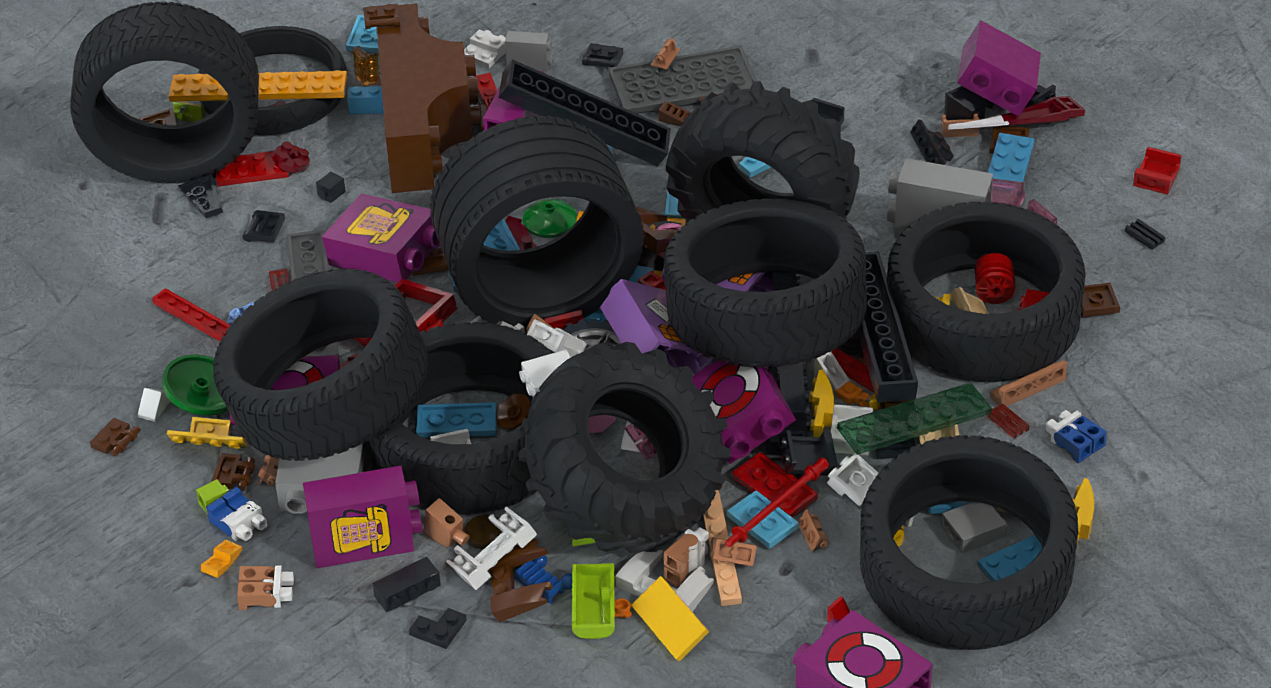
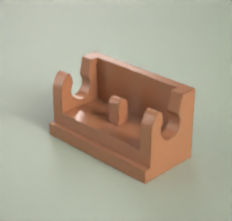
[941,114,979,137]
[710,537,757,566]

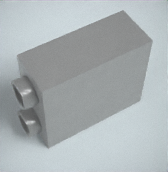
[887,158,993,238]
[275,441,370,514]

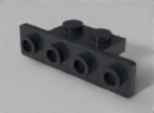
[910,119,954,165]

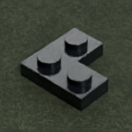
[409,608,467,649]

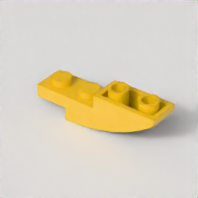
[809,370,834,438]
[1072,478,1094,543]

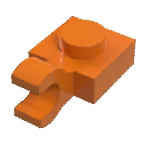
[836,381,870,407]

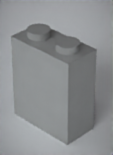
[505,31,553,71]
[941,502,1007,554]

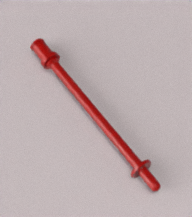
[725,457,829,547]

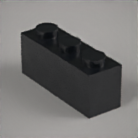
[372,556,441,612]

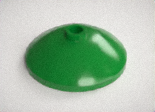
[523,199,577,238]

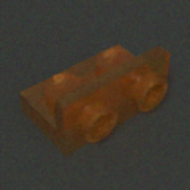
[353,46,379,86]

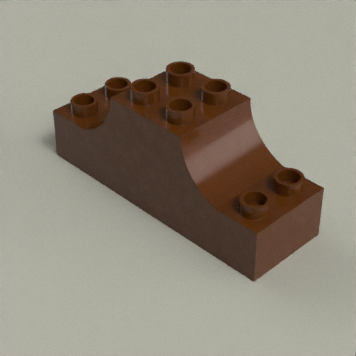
[377,3,481,193]

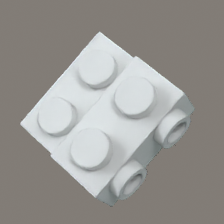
[464,30,506,69]
[827,453,878,507]

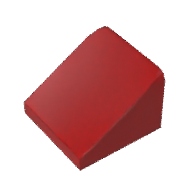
[827,596,850,623]

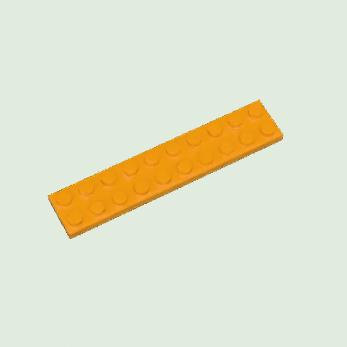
[168,70,347,102]

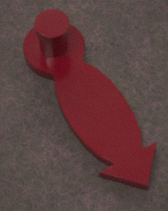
[505,216,537,250]

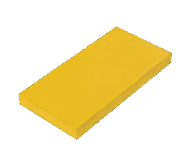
[631,576,709,662]

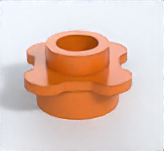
[615,598,632,618]

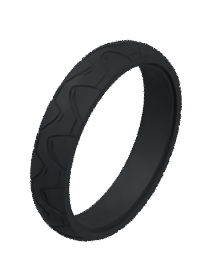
[198,26,347,135]

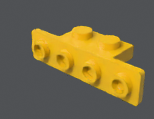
[167,417,247,449]

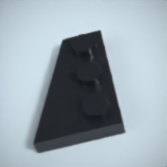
[178,174,223,218]

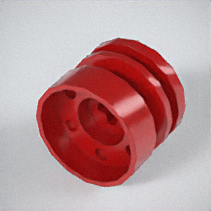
[974,253,1016,304]

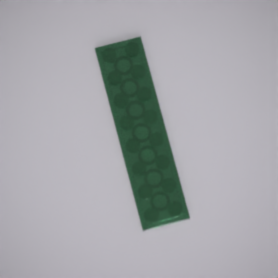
[837,383,993,455]

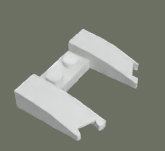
[446,507,537,590]
[615,550,714,612]

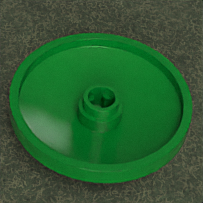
[162,354,228,416]

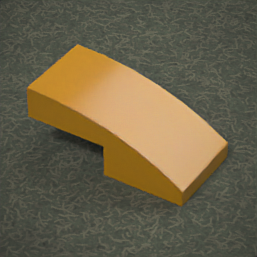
[201,540,242,578]

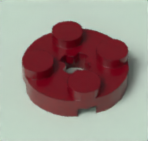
[273,142,310,173]

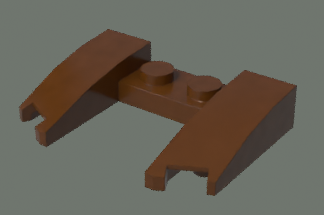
[636,207,678,253]
[489,539,553,623]

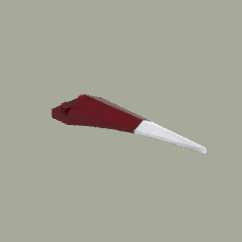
[948,96,1085,130]

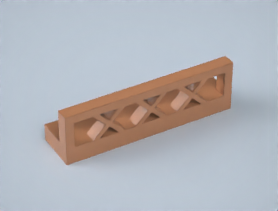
[990,360,1067,409]

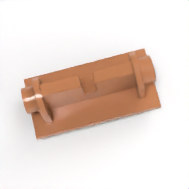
[651,38,680,70]
[258,455,280,486]
[799,509,829,552]

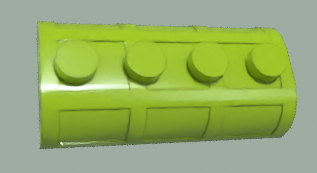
[572,563,615,639]

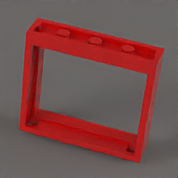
[394,279,457,332]

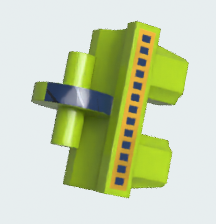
[173,101,205,122]

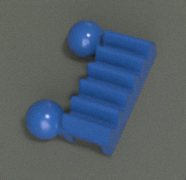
[514,555,572,604]

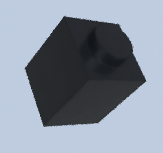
[316,171,346,203]

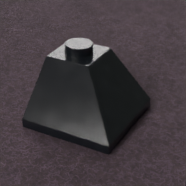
[944,86,986,120]

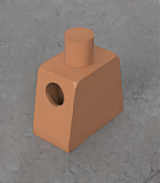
[424,498,469,547]

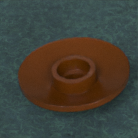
[496,394,531,430]

